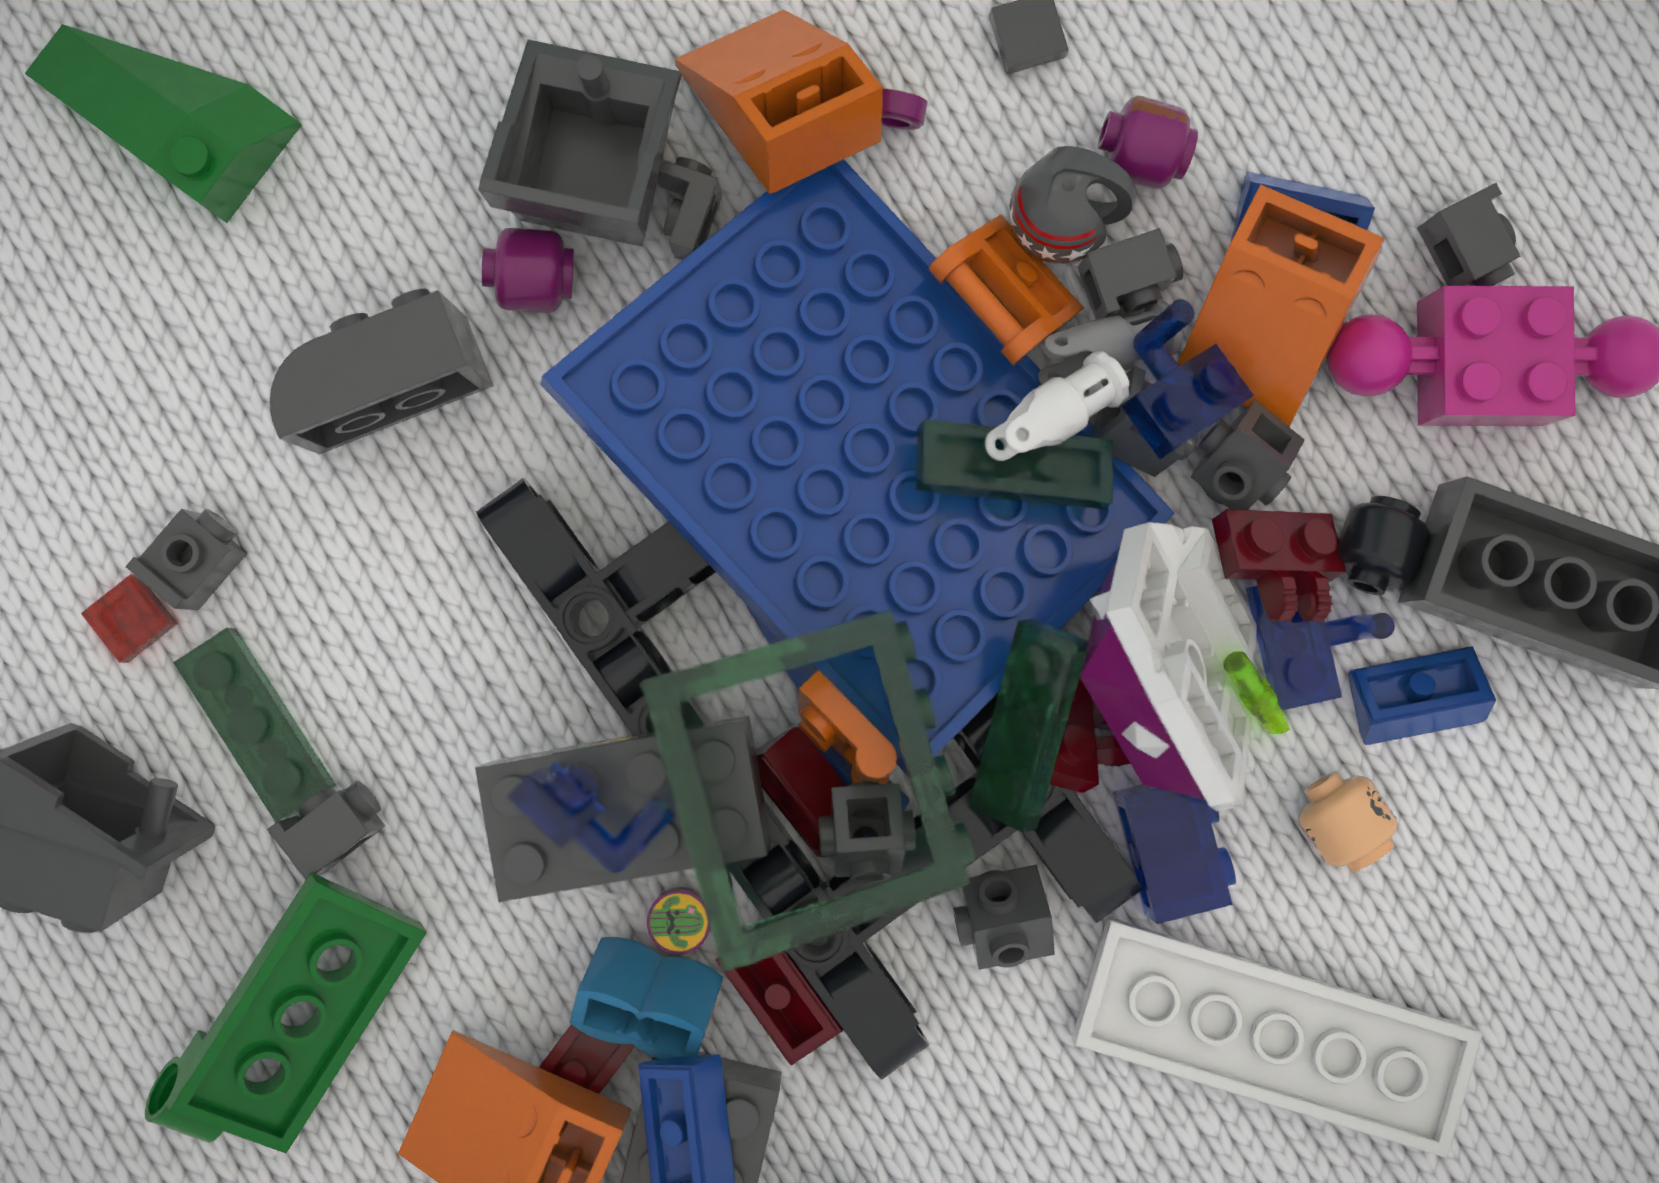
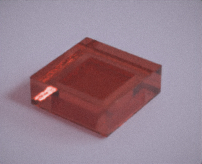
[81,574,178,663]

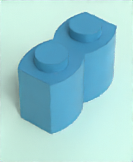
[570,937,723,1059]

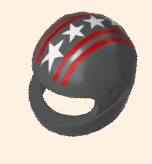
[1009,146,1137,264]

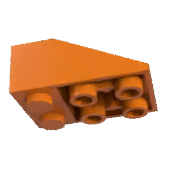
[675,9,883,195]
[1174,184,1384,427]
[398,1030,632,1183]

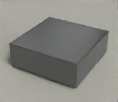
[989,0,1069,75]

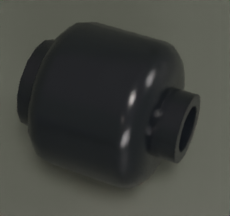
[1337,496,1430,595]

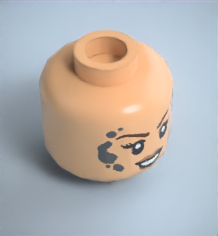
[1298,771,1398,872]

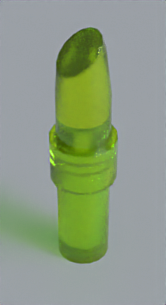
[1223,651,1290,734]

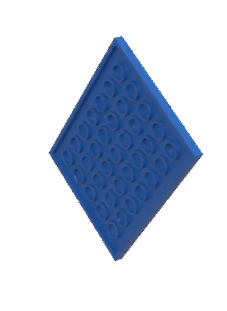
[540,159,1175,778]

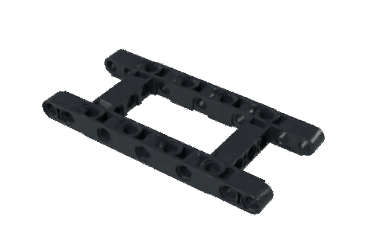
[476,478,1143,1080]

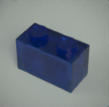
[1113,784,1236,924]

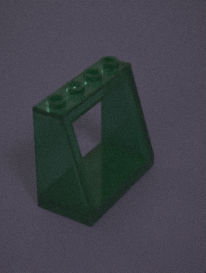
[641,610,975,972]

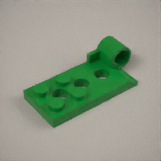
[145,872,427,1153]

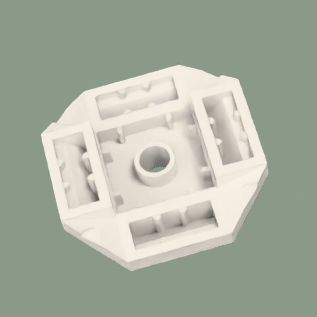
[1080,522,1257,811]

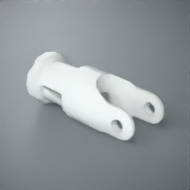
[985,351,1130,461]

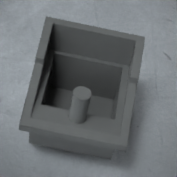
[478,39,682,246]
[0,723,215,933]

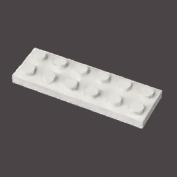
[1071,917,1483,1158]

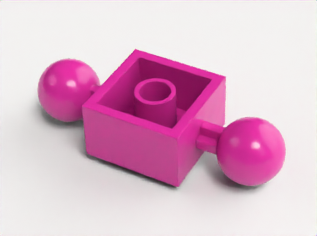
[1327,286,1659,426]

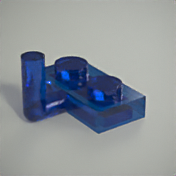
[1121,299,1254,460]
[1245,585,1395,711]
[507,762,675,873]

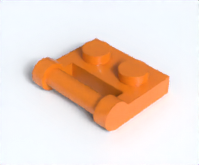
[928,214,1084,366]
[798,670,897,784]

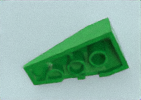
[24,24,302,223]

